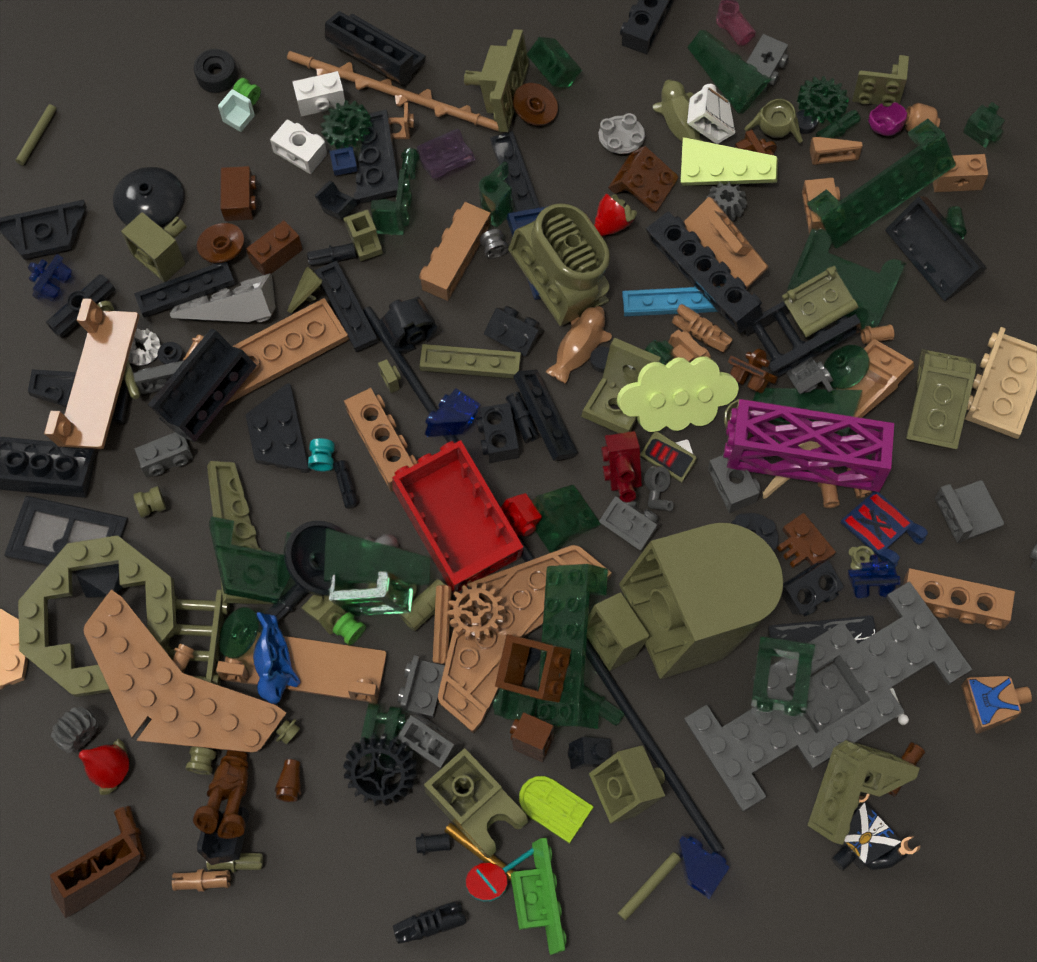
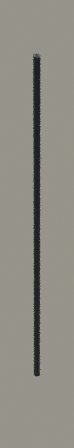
[363,306,724,855]

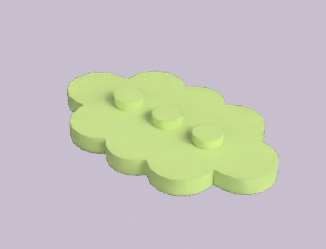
[617,356,739,432]

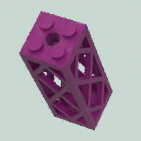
[723,399,894,492]

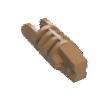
[672,304,733,352]

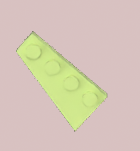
[681,137,778,186]

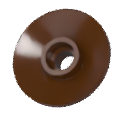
[513,83,558,126]
[197,223,245,263]

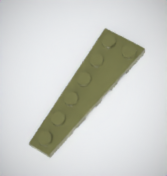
[207,461,276,604]

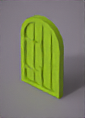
[519,776,594,844]

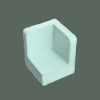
[218,89,255,132]

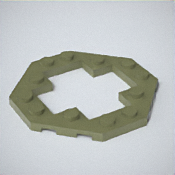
[18,535,177,697]

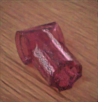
[716,0,756,46]

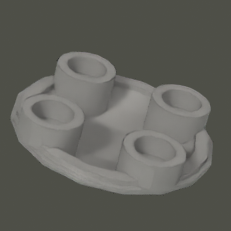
[598,113,645,154]

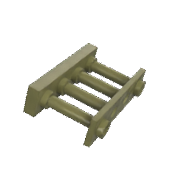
[161,590,230,686]

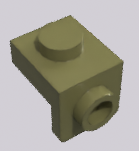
[301,595,346,635]

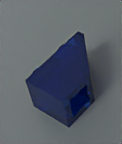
[425,388,481,437]
[678,835,730,899]

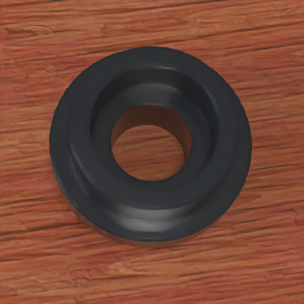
[157,342,183,365]

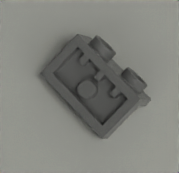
[786,357,833,394]
[134,361,184,395]
[134,432,193,478]
[599,496,662,551]
[398,655,445,719]

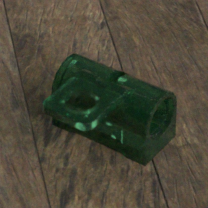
[479,161,513,228]

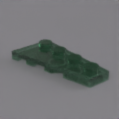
[687,30,771,113]
[753,388,862,436]

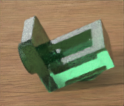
[493,688,538,721]

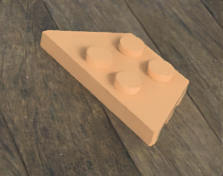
[0,609,28,690]

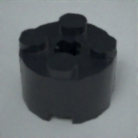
[379,297,438,353]

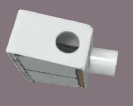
[687,84,735,144]

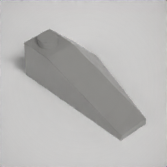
[170,274,276,322]

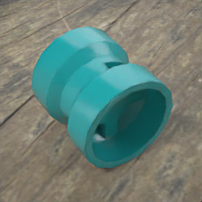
[308,438,335,472]

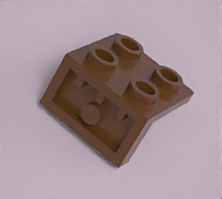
[608,146,678,212]

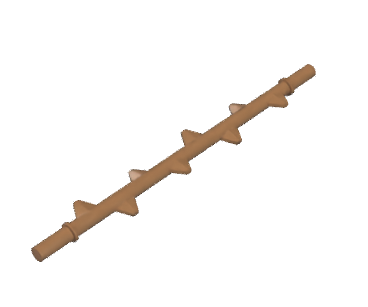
[287,51,499,132]

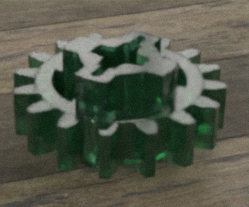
[797,76,849,123]
[320,100,372,149]

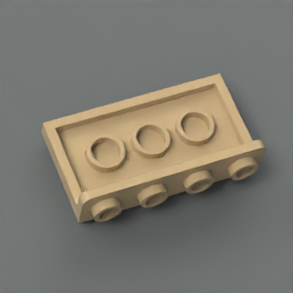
[965,327,1037,439]

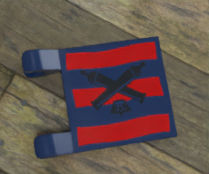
[840,491,928,570]

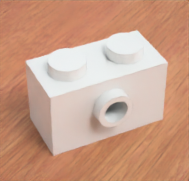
[293,71,346,117]

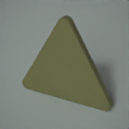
[287,267,322,313]

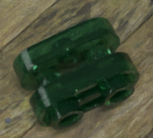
[361,703,406,759]

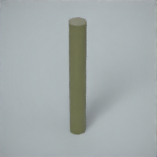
[15,104,57,165]
[617,852,681,921]

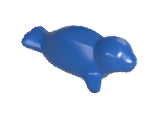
[253,612,300,704]

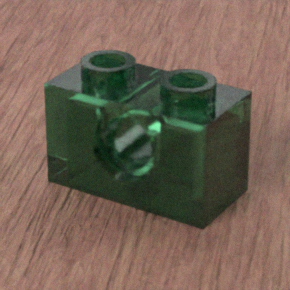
[526,37,582,88]

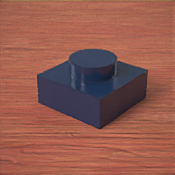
[329,147,357,176]

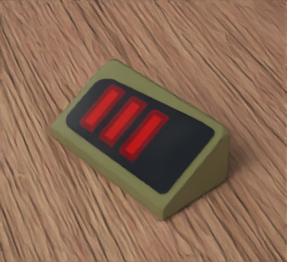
[640,431,697,483]

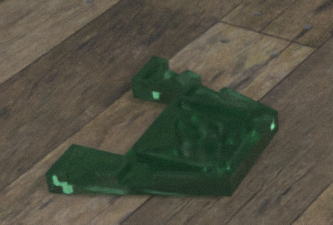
[209,516,291,604]

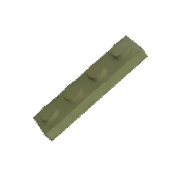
[419,344,521,378]

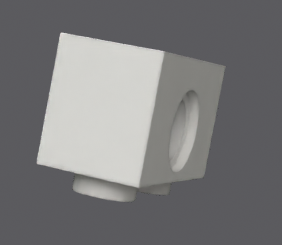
[270,120,327,174]

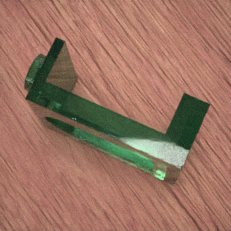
[329,571,413,617]
[751,636,815,717]

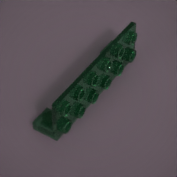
[807,119,956,248]
[536,564,608,729]

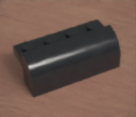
[325,11,426,85]
[148,329,257,442]

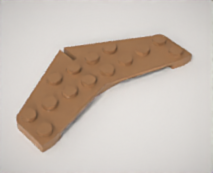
[438,545,612,733]
[84,590,287,753]

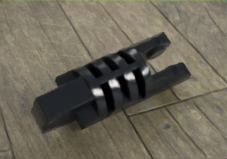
[393,901,466,944]

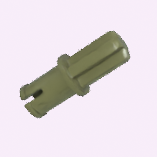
[206,853,263,873]

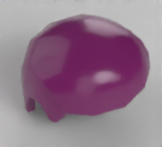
[868,102,908,136]

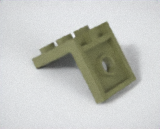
[581,338,661,433]

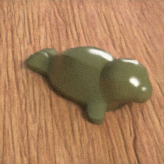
[653,79,702,143]

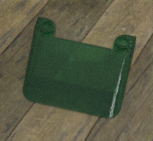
[787,226,907,329]

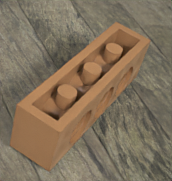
[344,388,417,492]
[903,568,1015,630]

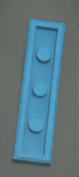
[622,286,720,316]

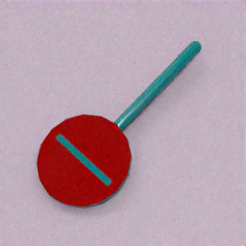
[466,848,534,902]

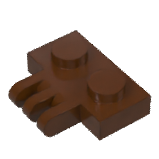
[777,513,836,568]

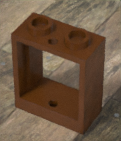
[495,634,571,703]

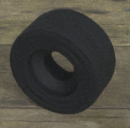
[194,48,237,93]

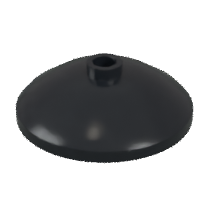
[113,167,184,228]
[284,521,358,596]

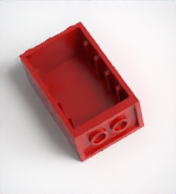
[392,440,523,595]

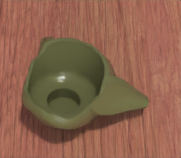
[745,99,803,143]

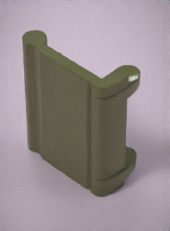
[782,266,859,338]

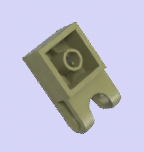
[424,748,528,858]

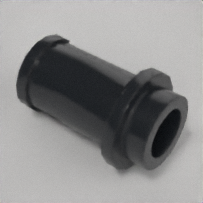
[415,833,450,856]

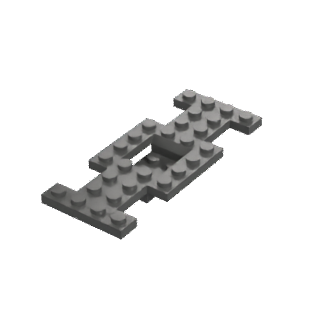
[684,581,972,812]

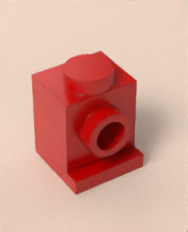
[500,493,542,536]

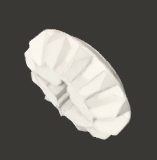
[128,328,161,365]

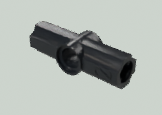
[46,274,115,338]

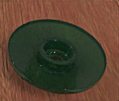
[824,345,870,389]
[219,607,259,659]

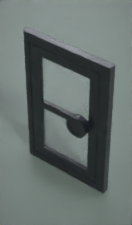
[4,496,128,573]

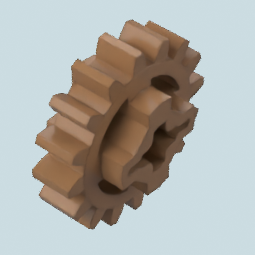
[447,582,506,641]

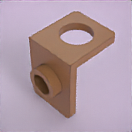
[389,102,414,139]

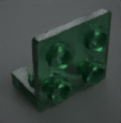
[371,169,412,235]
[532,485,600,553]

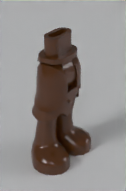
[193,750,249,839]

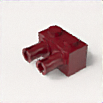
[601,431,642,502]

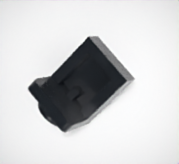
[315,181,358,220]
[568,737,612,769]

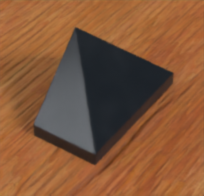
[76,564,123,598]

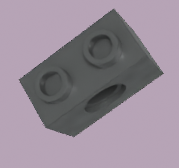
[708,455,761,513]

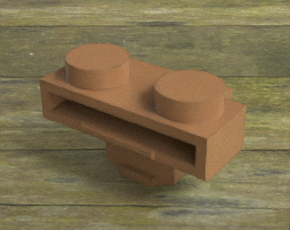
[668,329,711,362]

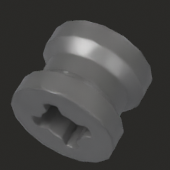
[480,229,508,259]

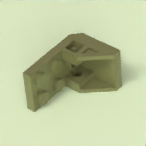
[906,349,976,449]
[807,740,920,845]

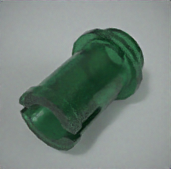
[400,148,420,180]

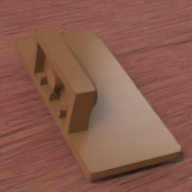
[684,197,768,289]

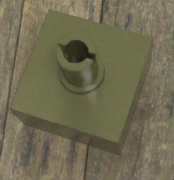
[121,212,187,282]
[581,592,650,671]
[589,745,665,824]

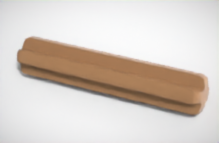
[433,585,451,664]

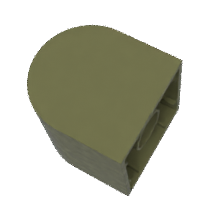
[619,523,783,680]

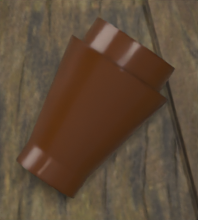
[274,759,301,802]

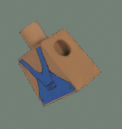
[961,676,1032,734]

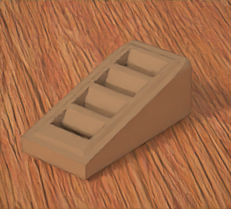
[810,137,863,165]

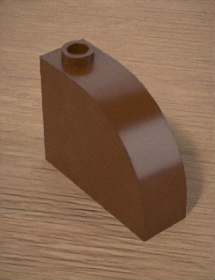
[50,831,140,919]

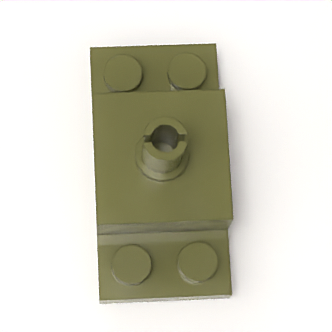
[464,29,530,132]

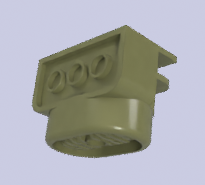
[508,203,610,327]

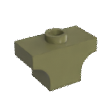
[343,210,383,262]

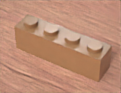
[419,202,491,301]

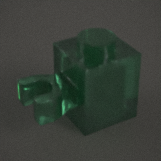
[963,102,1005,148]

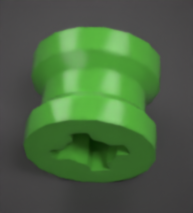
[233,78,261,106]
[333,612,366,646]

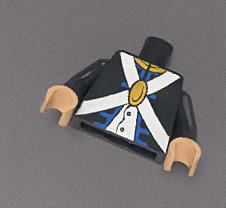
[832,793,920,871]

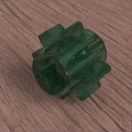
[645,340,674,366]

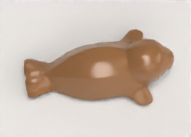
[546,306,612,384]

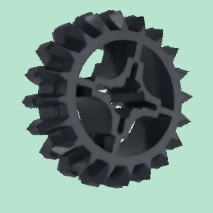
[343,733,417,806]

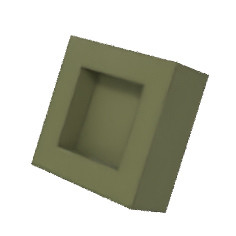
[378,359,401,393]

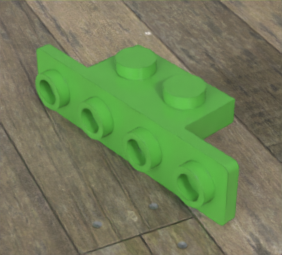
[511,838,566,955]

